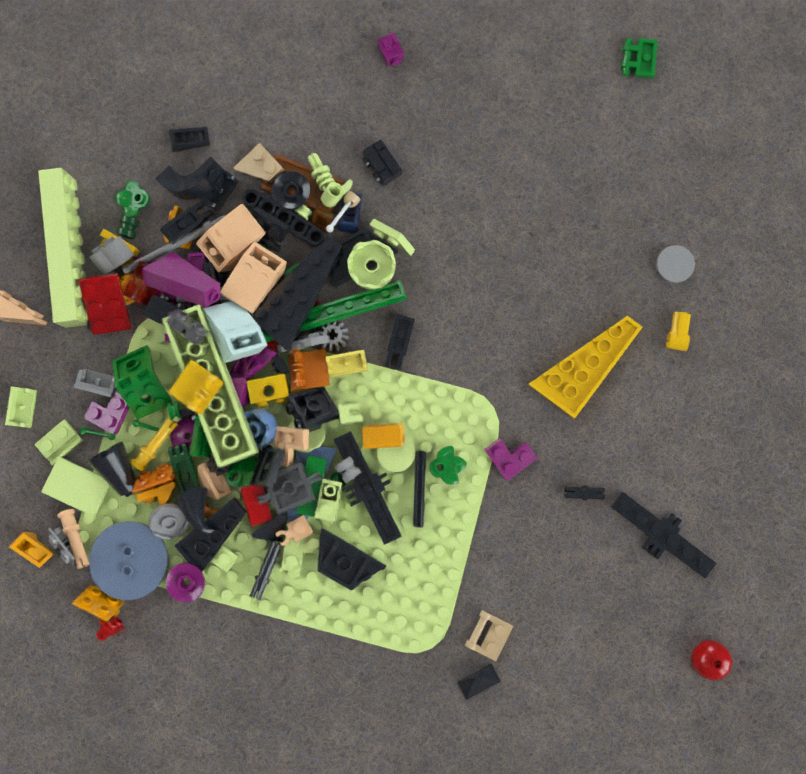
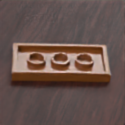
[261,154,345,213]

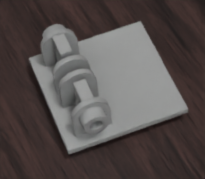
[47,527,75,566]

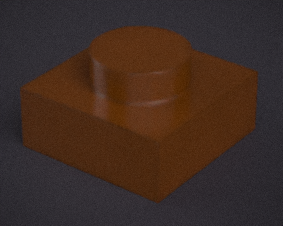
[311,207,335,233]

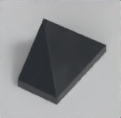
[251,512,287,542]
[457,664,501,700]

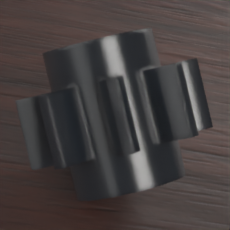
[206,454,230,476]

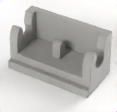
[74,369,117,397]

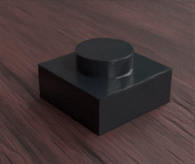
[271,353,289,374]

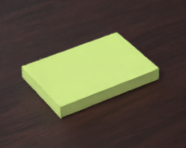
[41,457,110,516]

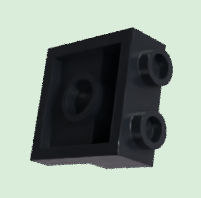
[285,387,340,432]

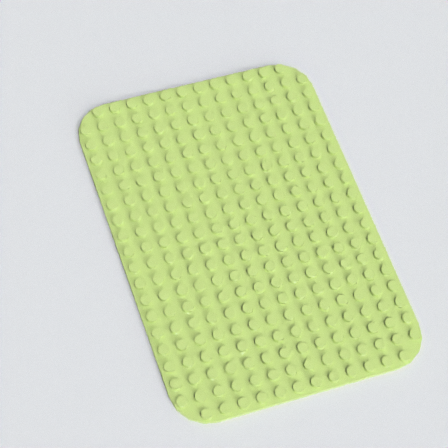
[78,318,499,653]

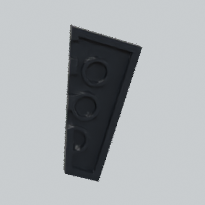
[174,497,247,572]

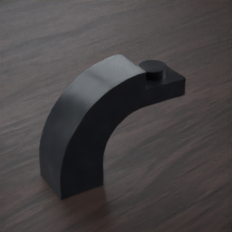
[156,157,224,200]

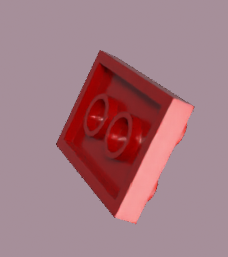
[79,273,132,335]

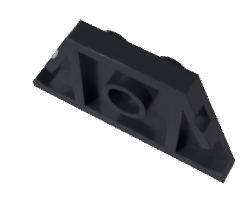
[332,228,398,288]
[317,527,386,591]

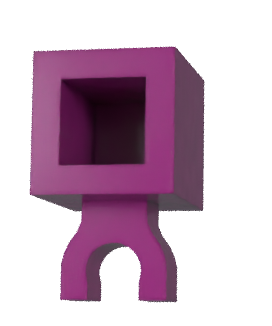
[377,32,404,67]

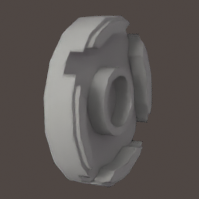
[656,245,695,284]
[149,503,189,540]

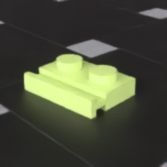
[34,419,83,465]

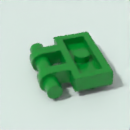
[620,38,658,79]

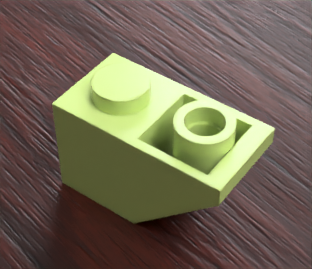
[315,479,342,522]

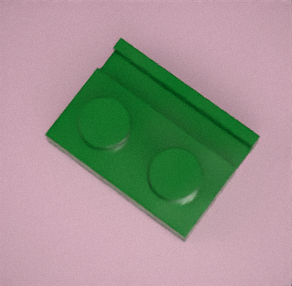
[190,416,213,458]

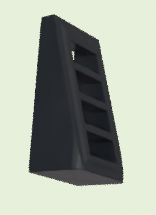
[169,126,210,152]

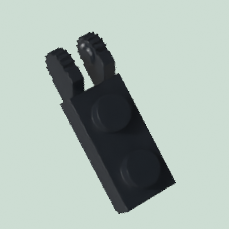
[160,201,213,245]
[385,314,415,370]

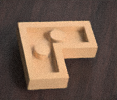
[273,426,309,467]

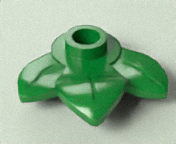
[114,181,150,217]
[429,446,467,485]
[226,456,257,487]

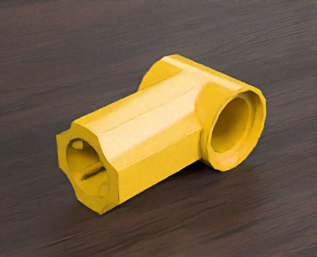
[666,312,691,352]

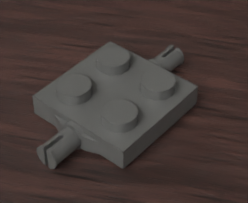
[258,463,322,514]

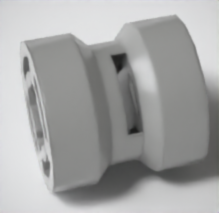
[335,457,361,483]

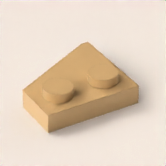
[234,143,285,183]

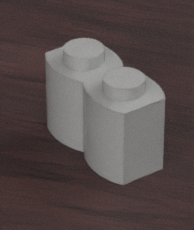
[89,236,134,275]

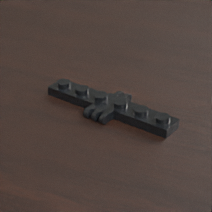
[333,431,402,545]
[611,492,717,579]

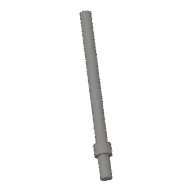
[122,215,225,274]

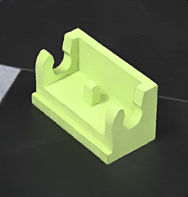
[5,386,37,428]
[338,404,364,426]

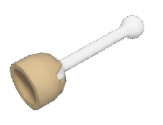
[326,191,361,232]

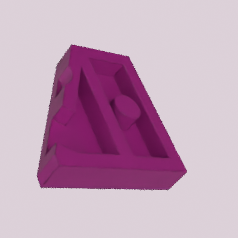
[230,347,276,381]

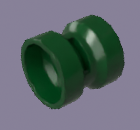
[116,215,140,240]

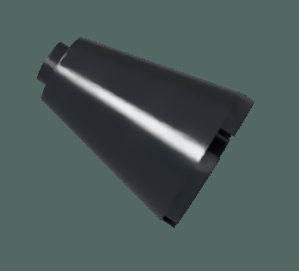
[88,441,136,497]

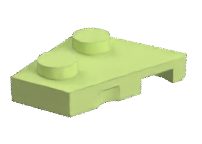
[369,219,415,256]

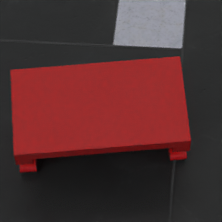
[240,485,272,526]

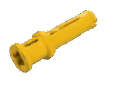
[130,417,178,472]

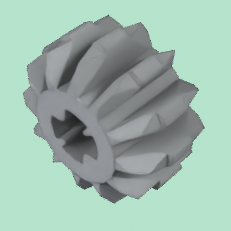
[317,321,349,352]

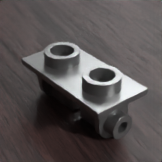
[167,309,210,345]

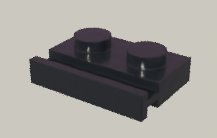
[249,447,285,488]

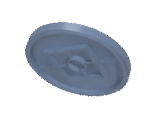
[89,521,169,600]

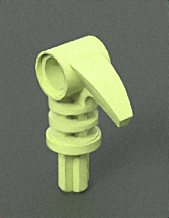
[308,153,353,207]

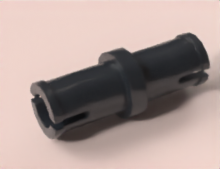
[564,485,605,501]

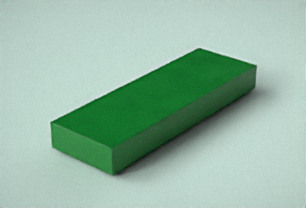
[296,456,327,517]

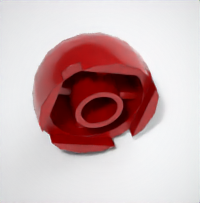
[691,640,733,681]

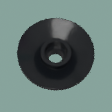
[272,171,310,209]

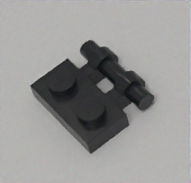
[252,207,289,252]

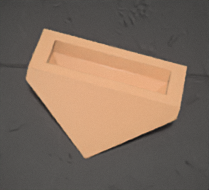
[198,461,232,501]

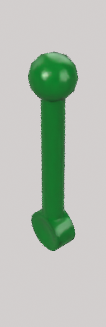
[132,420,171,436]
[79,427,116,440]

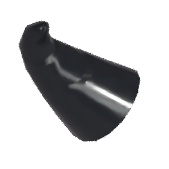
[176,487,215,535]

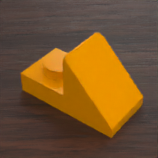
[136,482,178,505]
[9,532,53,568]

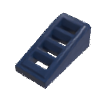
[338,193,362,233]

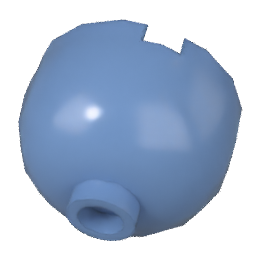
[245,409,278,448]

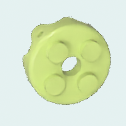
[347,240,396,289]

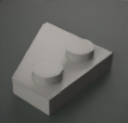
[277,332,329,353]

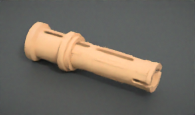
[57,509,90,569]

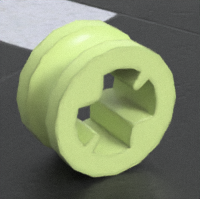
[294,205,313,221]

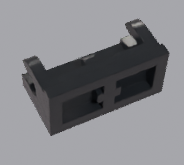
[199,170,239,212]

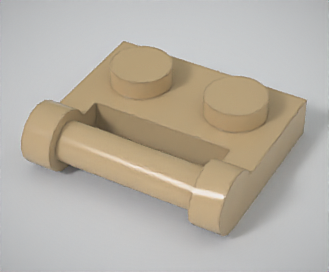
[465,610,513,661]

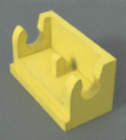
[326,350,368,378]

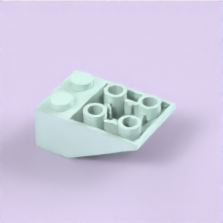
[202,301,267,363]

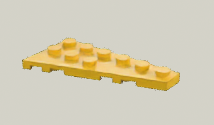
[528,316,643,419]

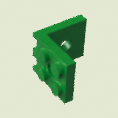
[112,345,173,420]

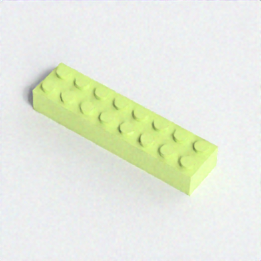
[38,168,89,328]
[162,305,260,467]

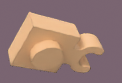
[276,515,313,546]

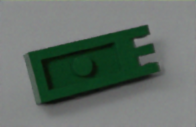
[168,442,200,494]

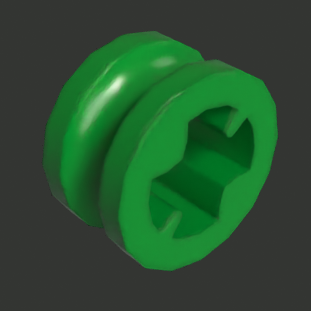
[167,401,181,420]

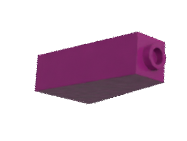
[142,252,221,307]

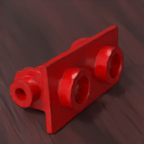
[96,616,125,641]

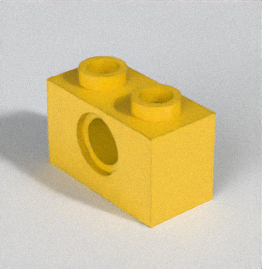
[246,373,291,408]

